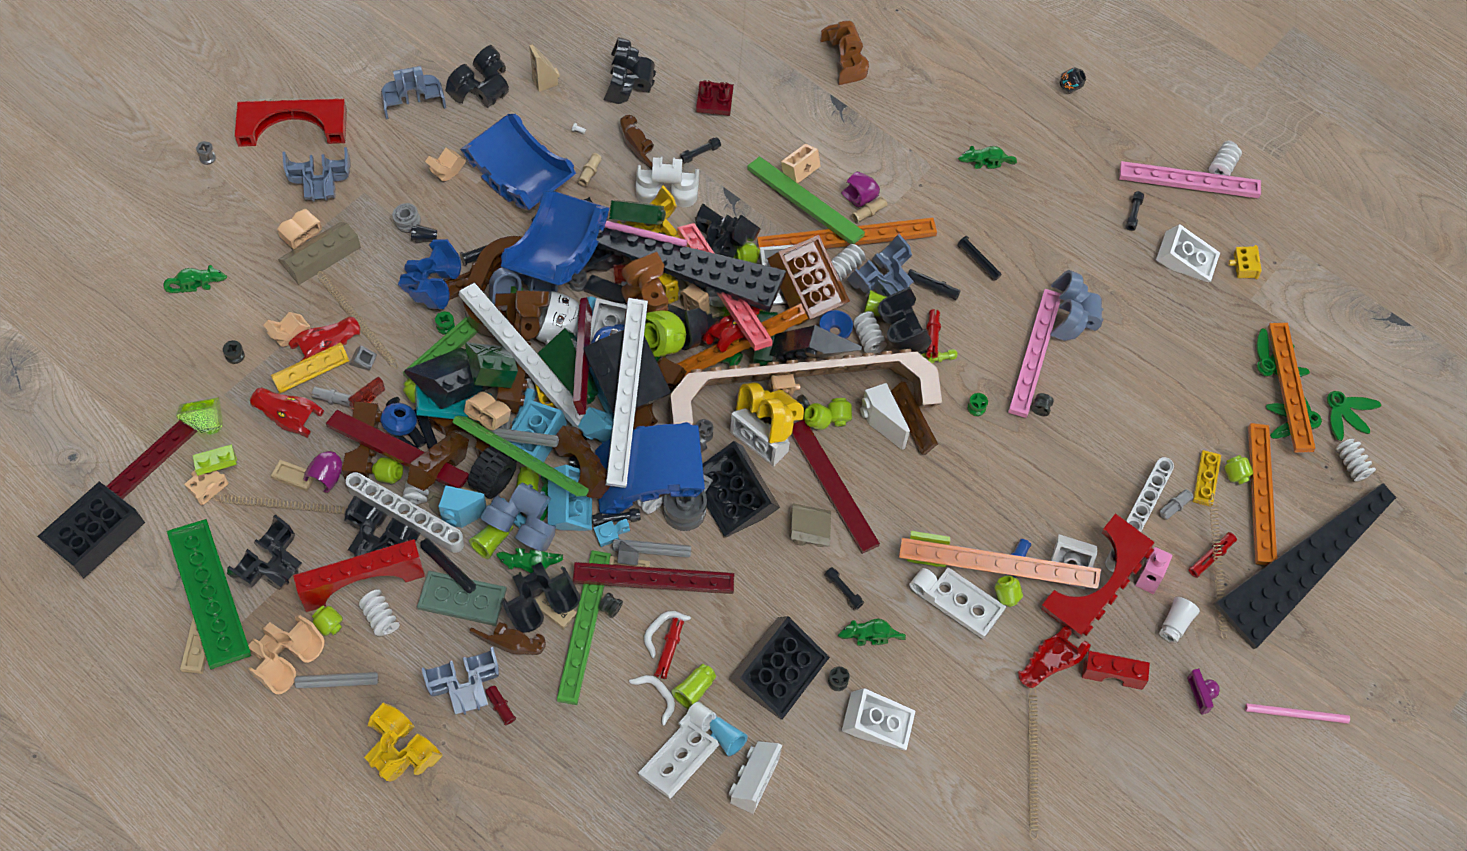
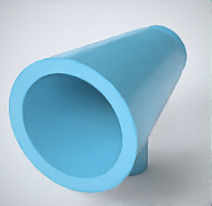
[710,716,748,756]

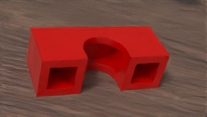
[1082,651,1150,690]

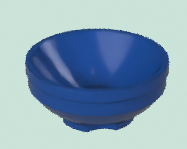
[819,310,853,339]
[381,403,417,436]

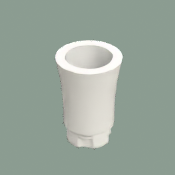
[1159,597,1200,643]

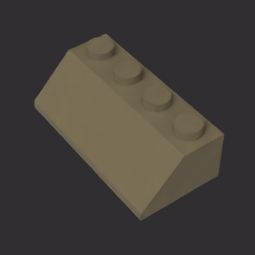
[278,222,361,285]

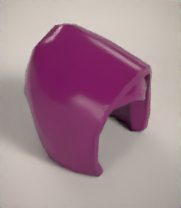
[841,171,880,208]
[304,451,342,494]

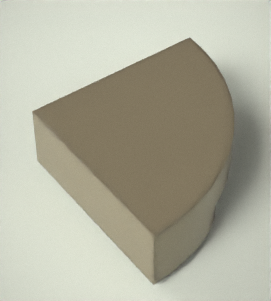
[428,491,442,517]

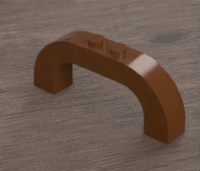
[463,236,522,338]

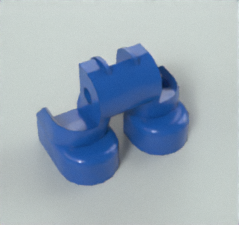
[398,239,461,309]

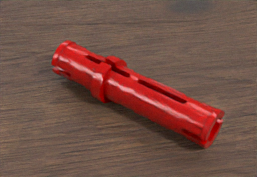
[926,309,941,359]
[1188,532,1237,578]
[654,618,684,679]

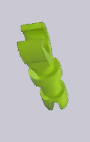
[921,349,958,363]

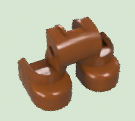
[820,21,869,85]
[621,252,669,313]

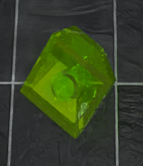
[176,397,223,434]

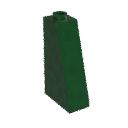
[538,328,599,405]

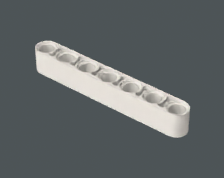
[1105,457,1174,572]
[346,473,464,553]

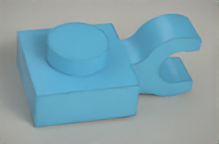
[593,519,630,547]

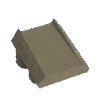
[790,503,831,547]

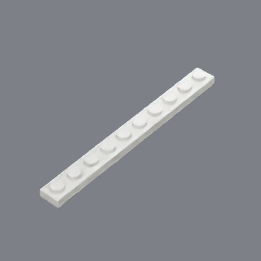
[459,283,587,431]
[606,298,648,488]

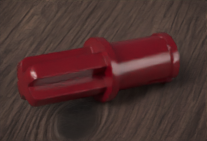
[485,685,516,726]

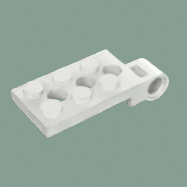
[909,567,1006,639]
[638,702,719,799]

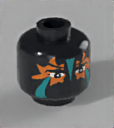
[1059,67,1086,93]

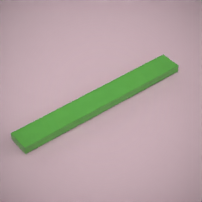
[747,156,865,244]
[403,286,524,379]
[453,416,589,496]
[557,550,611,705]

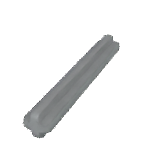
[485,427,559,447]
[613,539,691,557]
[294,672,379,688]

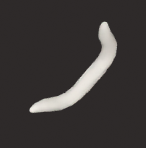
[644,611,691,658]
[629,675,675,725]

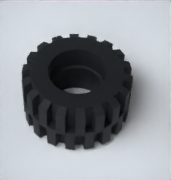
[468,446,517,499]

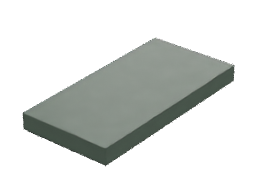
[417,571,507,626]

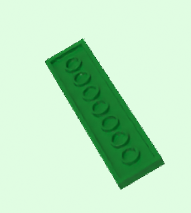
[167,519,251,670]

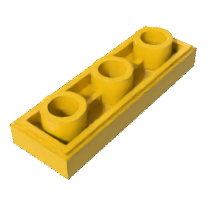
[1192,450,1221,507]

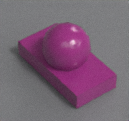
[1187,668,1220,715]

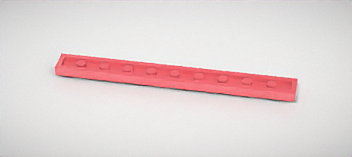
[677,223,772,351]

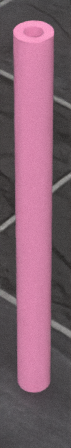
[604,221,688,247]
[1245,703,1350,724]

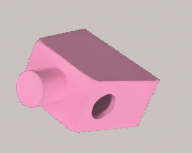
[1135,547,1173,594]

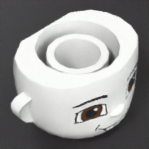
[536,291,579,345]

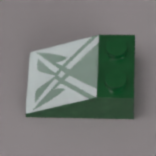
[465,342,518,388]

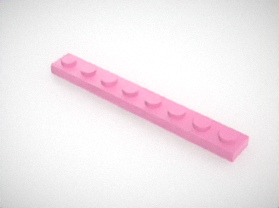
[1119,161,1261,198]
[1008,289,1062,418]

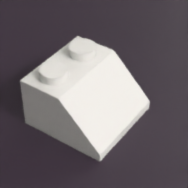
[1051,534,1097,589]

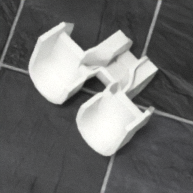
[635,157,699,207]

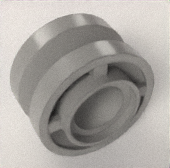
[392,203,421,232]

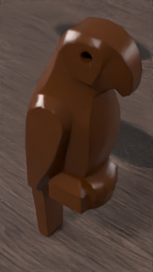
[620,115,654,170]
[470,622,546,655]

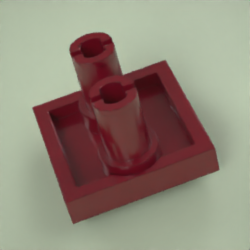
[696,80,734,116]

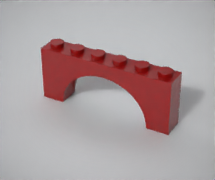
[235,98,347,147]
[1041,513,1155,639]
[293,539,425,612]

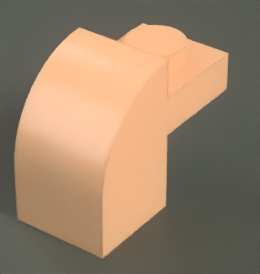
[425,148,467,181]
[263,312,311,347]

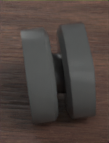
[663,490,707,531]

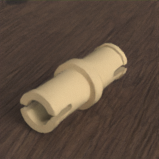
[577,153,602,186]
[852,196,888,223]

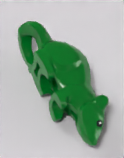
[958,146,1017,169]
[163,265,227,293]
[496,548,564,573]
[838,618,906,646]

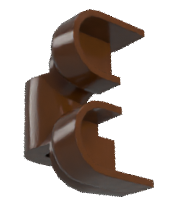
[495,291,549,341]

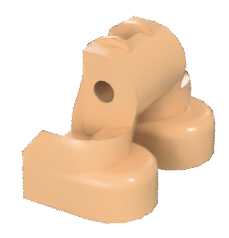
[248,615,324,694]

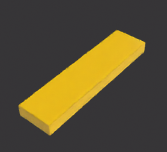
[271,343,350,393]

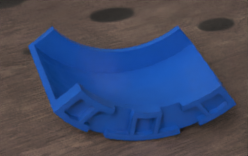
[460,113,576,210]
[501,191,610,285]
[595,422,705,514]

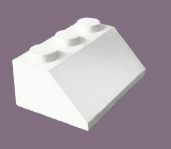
[730,408,790,467]
[729,741,782,814]

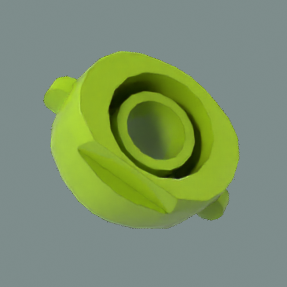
[644,310,686,357]

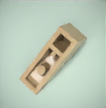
[529,44,560,92]

